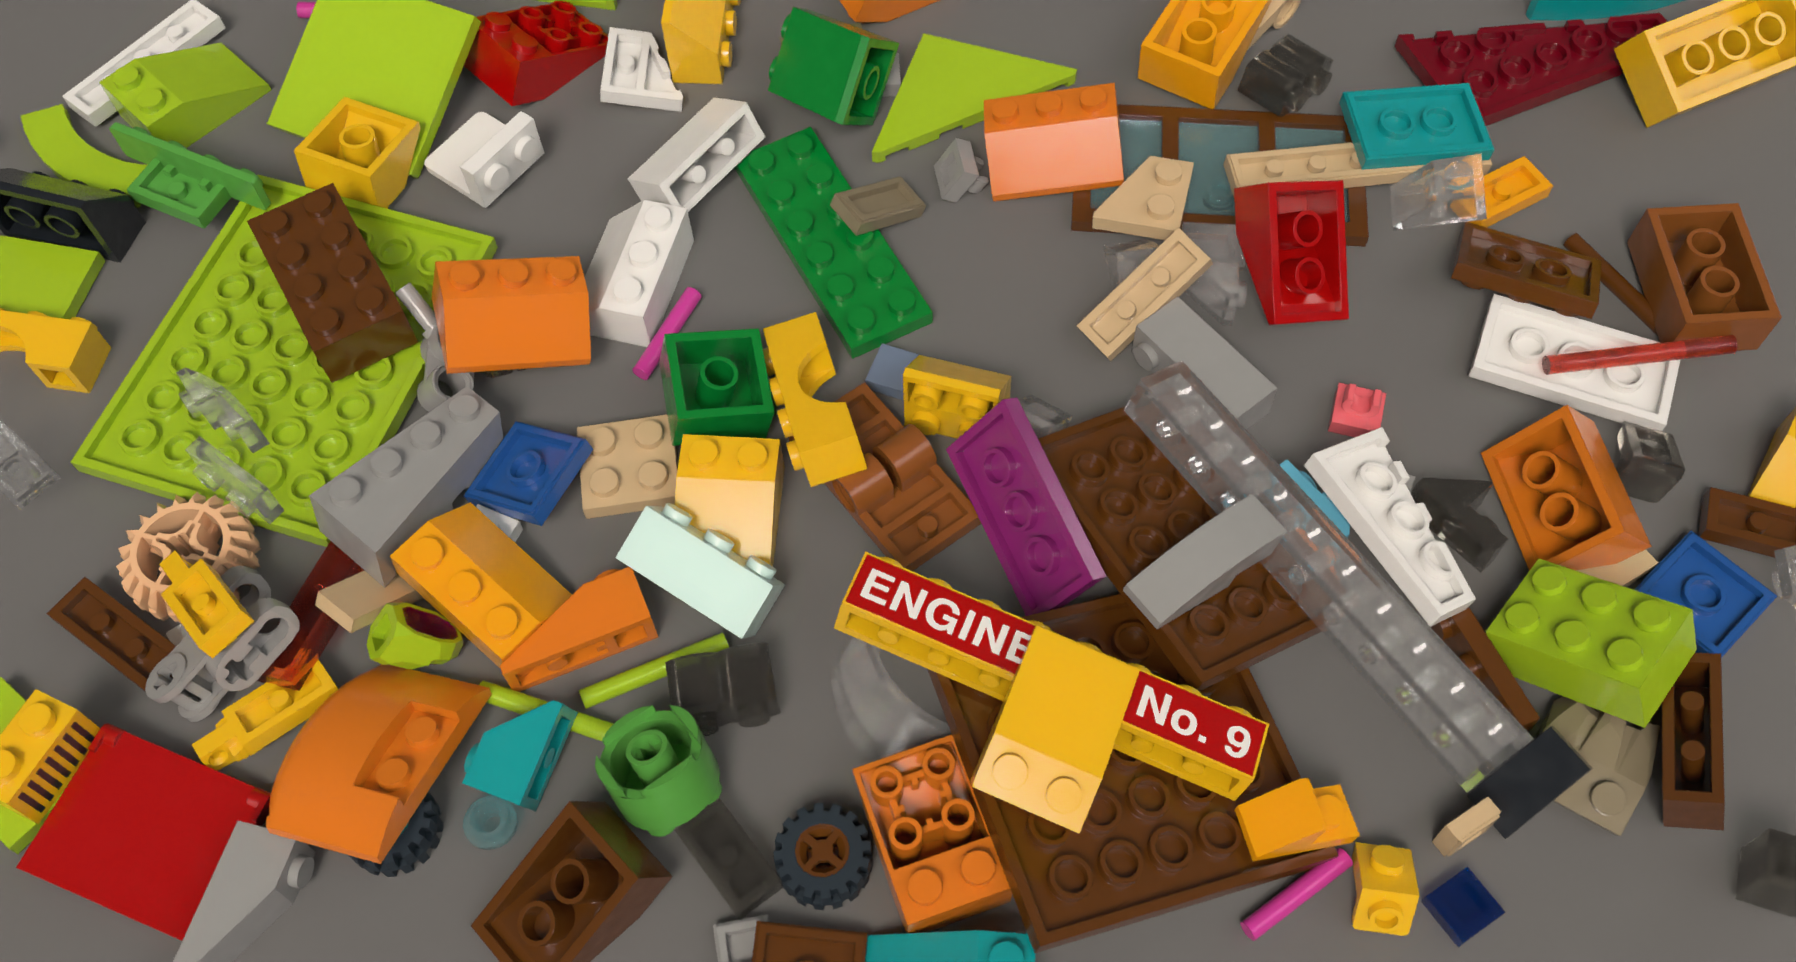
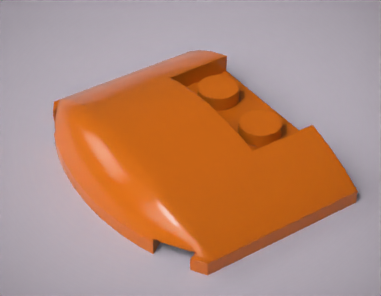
[266,664,492,864]

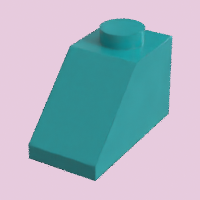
[462,700,578,811]

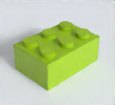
[1485,558,1697,728]

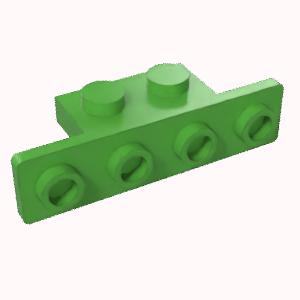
[109,122,271,229]

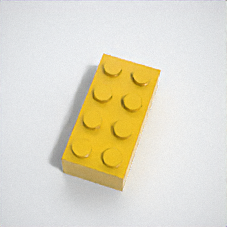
[1614,0,1796,128]

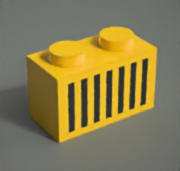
[0,689,100,824]

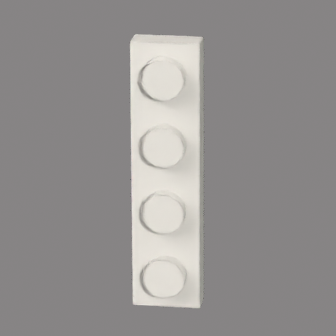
[62,0,225,127]

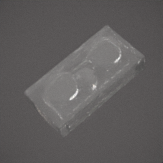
[185,436,284,524]

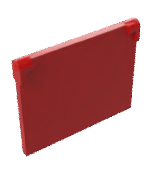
[16,723,271,941]

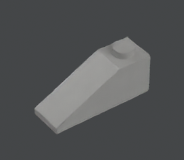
[173,821,316,962]

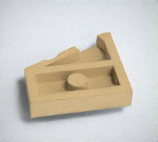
[1092,156,1194,240]

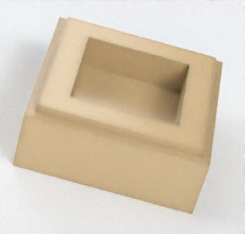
[1432,796,1501,857]

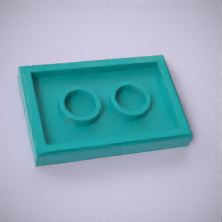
[1339,83,1495,170]

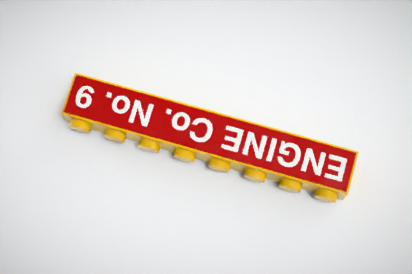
[834,551,1269,801]

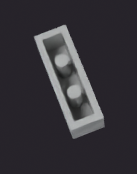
[1132,296,1277,444]

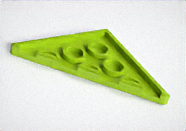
[872,33,1077,163]

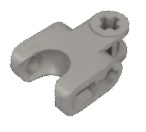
[145,565,300,722]

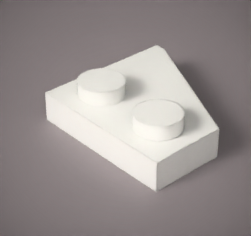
[600,27,683,112]

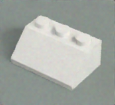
[585,200,694,347]

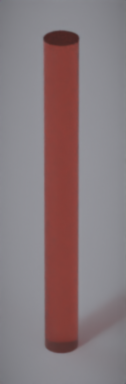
[1542,335,1738,375]

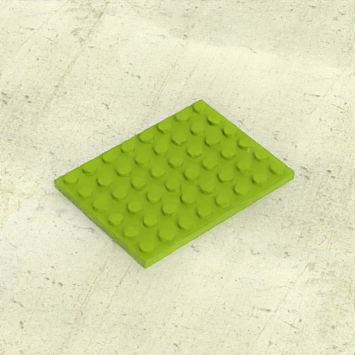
[70,174,498,549]

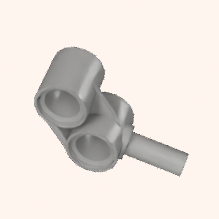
[395,283,474,412]

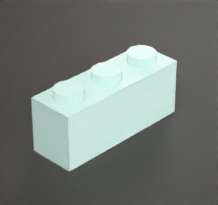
[615,503,785,639]

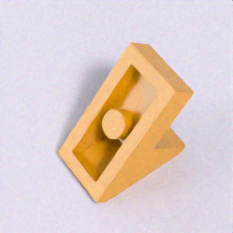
[1234,778,1360,861]

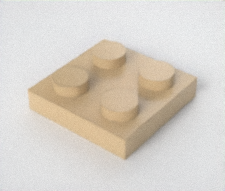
[577,414,678,519]

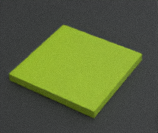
[267,0,481,179]

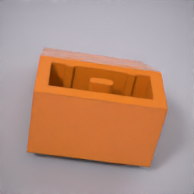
[852,734,1012,933]

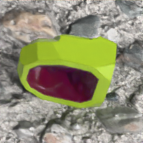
[366,602,463,669]

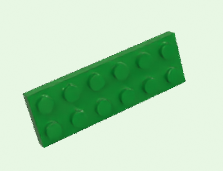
[735,126,933,359]

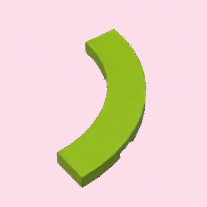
[20,104,147,208]

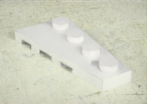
[1304,427,1476,627]

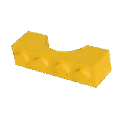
[0,308,111,393]
[763,312,867,487]

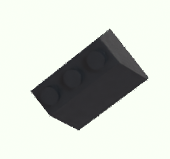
[0,168,146,263]

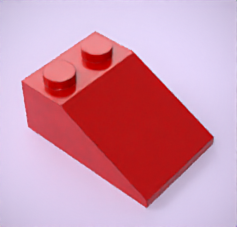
[1234,180,1349,325]

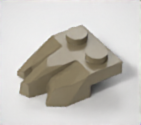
[1536,696,1661,836]

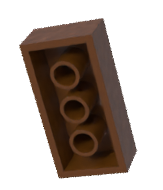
[247,183,418,383]

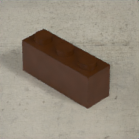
[1662,653,1725,831]

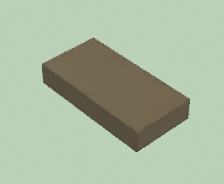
[830,176,926,235]

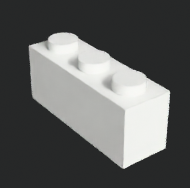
[628,97,765,212]

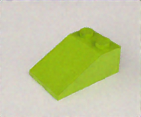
[99,42,271,148]

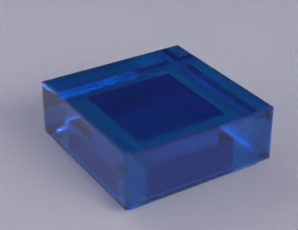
[1421,866,1506,948]

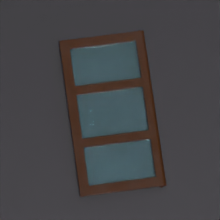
[1071,104,1369,247]

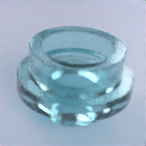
[463,796,518,850]

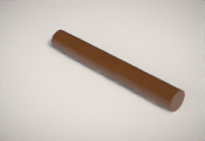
[1563,233,1658,336]

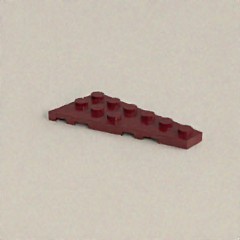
[1394,13,1668,126]

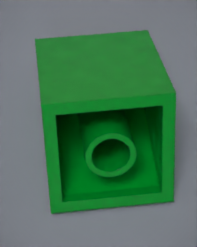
[768,7,899,125]

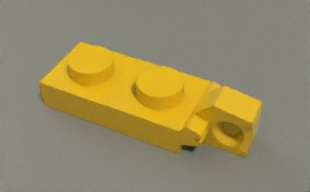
[159,550,254,658]
[192,652,339,771]

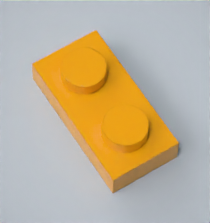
[1449,156,1553,227]

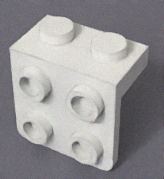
[424,111,544,208]

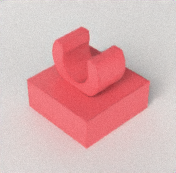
[1328,383,1386,438]

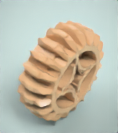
[116,492,261,623]

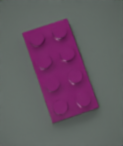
[946,397,1107,616]

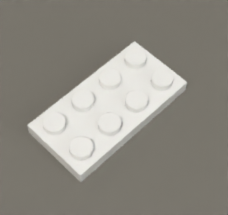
[1468,294,1683,435]

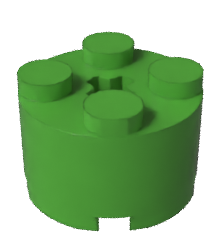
[595,705,722,837]

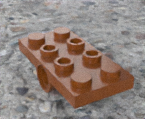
[788,382,981,571]

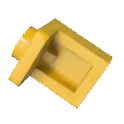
[1351,842,1420,936]

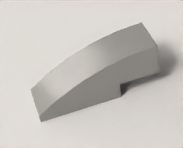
[1123,494,1287,629]

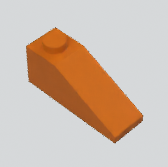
[500,567,658,692]

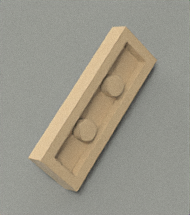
[1077,228,1213,361]

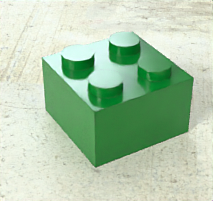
[659,328,775,446]

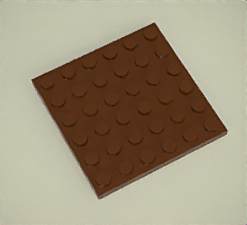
[927,594,1339,953]

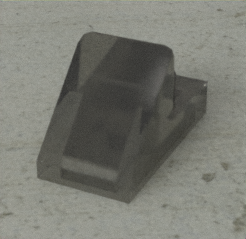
[1616,421,1685,503]
[1411,478,1508,573]

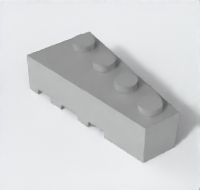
[309,386,504,588]

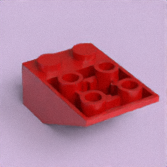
[464,1,608,106]

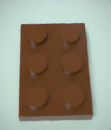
[1451,221,1602,319]

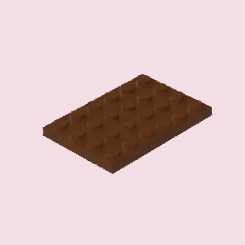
[1038,389,1354,691]

